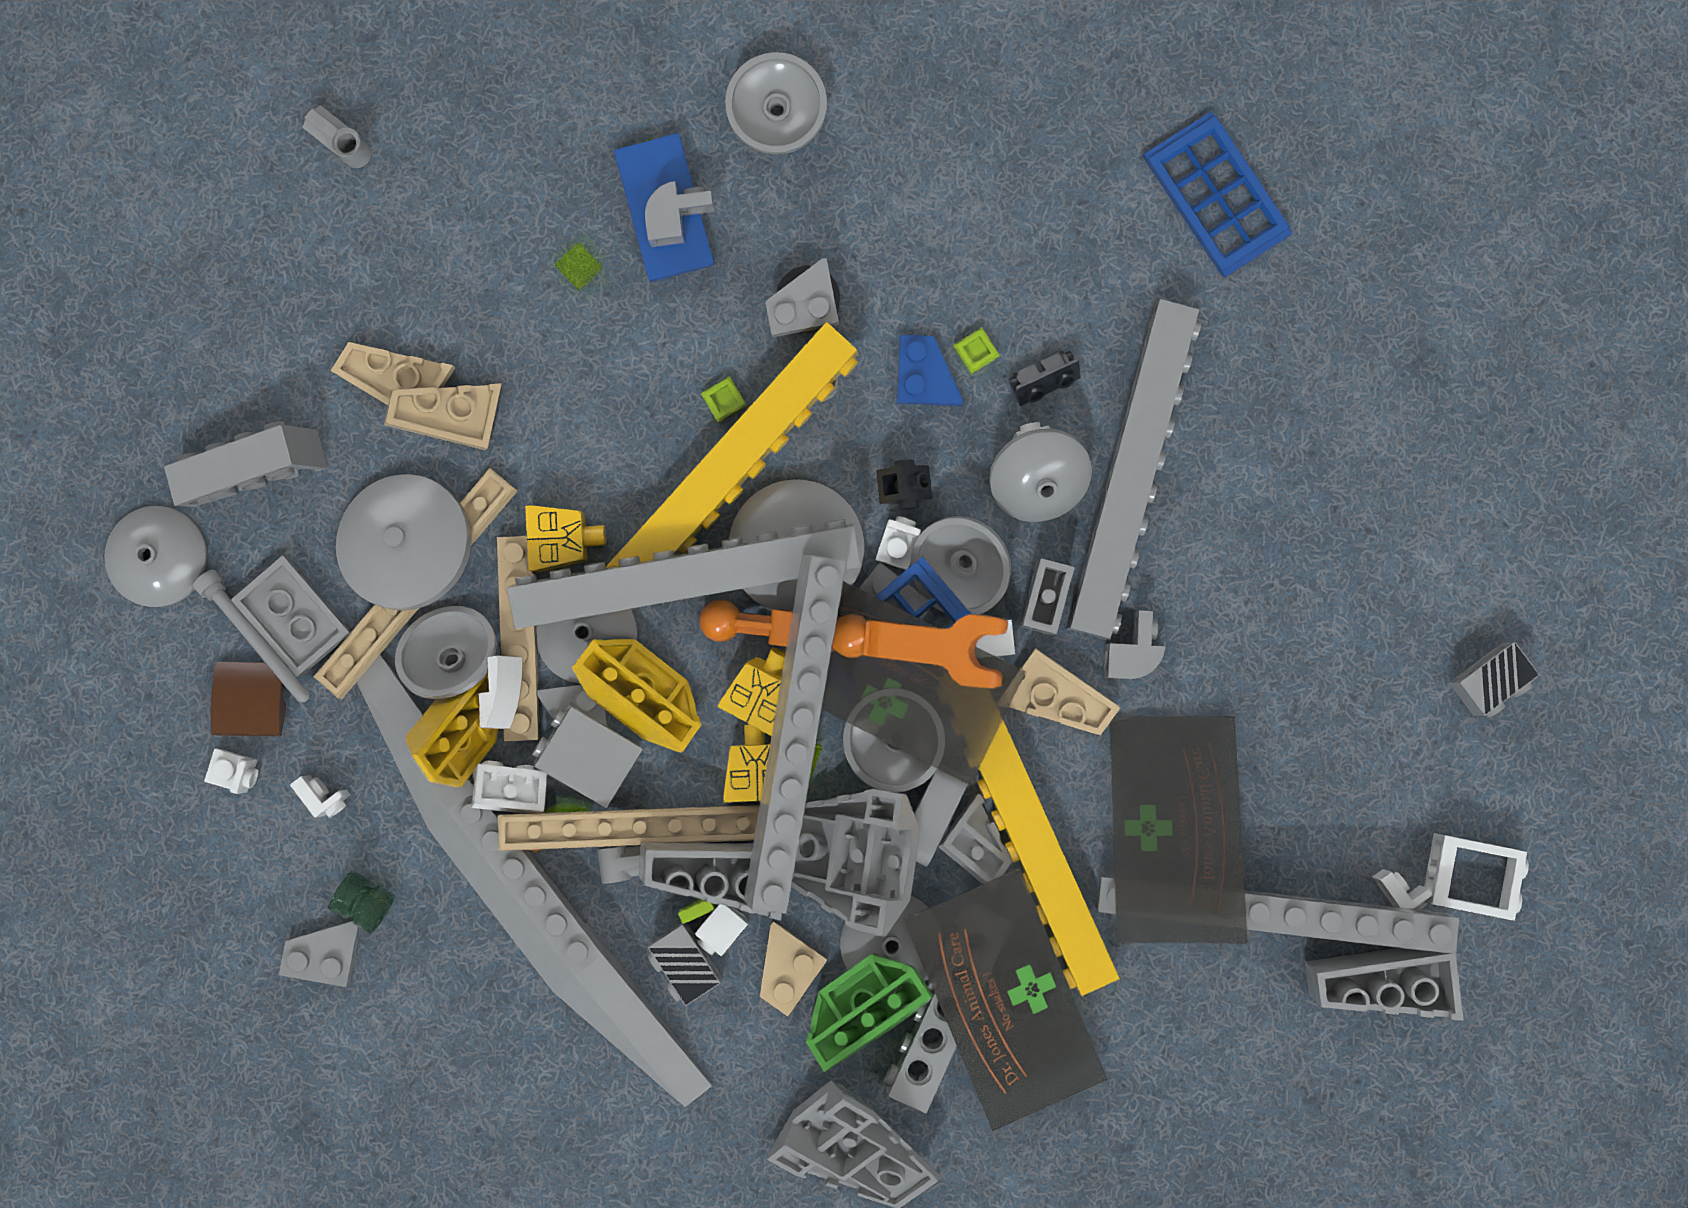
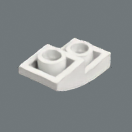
[479,655,522,729]

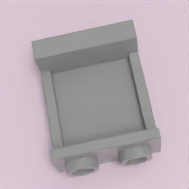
[532,703,643,808]

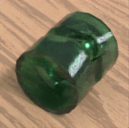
[328,870,395,934]

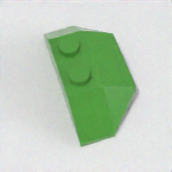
[806,953,933,1072]

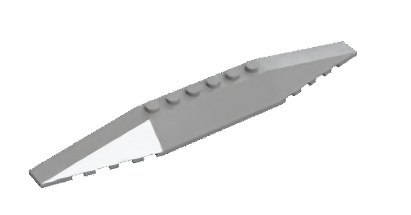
[356,654,712,1107]

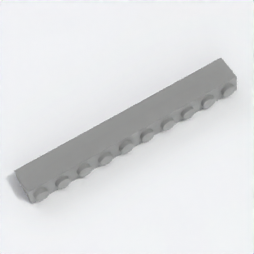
[1067,299,1202,640]
[507,519,861,629]
[744,554,846,914]
[1096,873,1459,954]

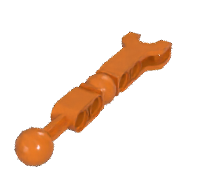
[698,599,1008,688]

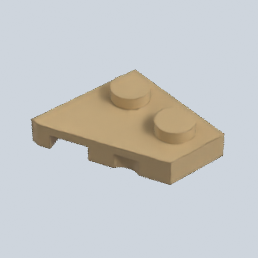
[760,920,828,1017]

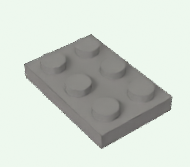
[231,555,351,677]

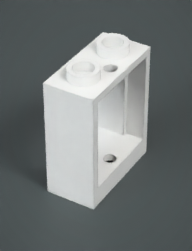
[1424,833,1529,921]

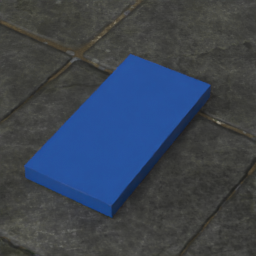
[614,133,715,283]

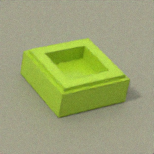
[953,327,1000,375]
[701,376,747,424]
[678,899,717,924]

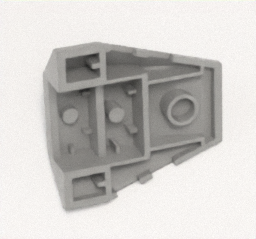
[791,789,920,937]
[767,1080,939,1208]

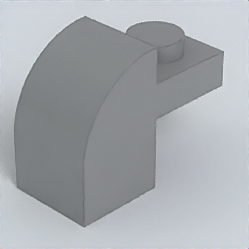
[645,181,715,247]
[1104,610,1165,679]

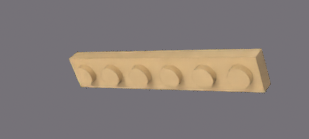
[497,536,540,741]

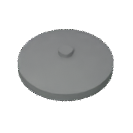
[336,474,472,610]
[729,479,864,611]

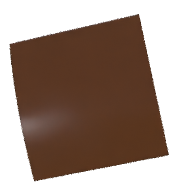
[211,662,286,736]

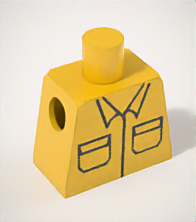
[525,505,606,573]
[717,648,786,736]
[723,724,770,802]

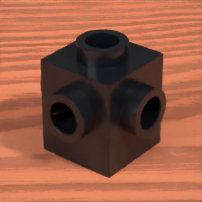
[876,459,932,510]

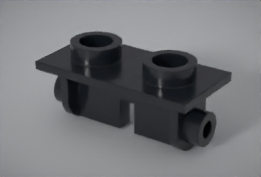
[1008,350,1081,406]

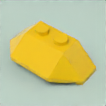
[571,639,701,753]
[405,672,498,787]

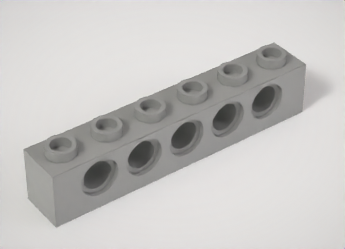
[884,900,1013,1113]

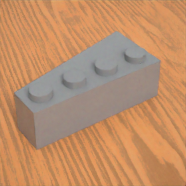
[164,421,328,507]
[639,842,782,921]
[1305,947,1464,1021]

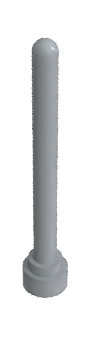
[193,570,309,702]

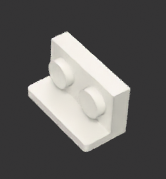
[472,761,547,814]

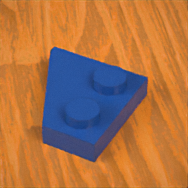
[897,335,963,406]

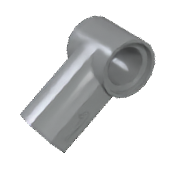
[302,105,371,168]
[597,845,640,884]

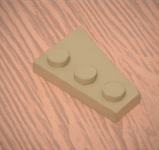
[331,342,455,405]
[384,383,501,450]
[996,647,1121,735]

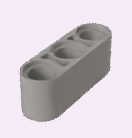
[914,763,970,867]

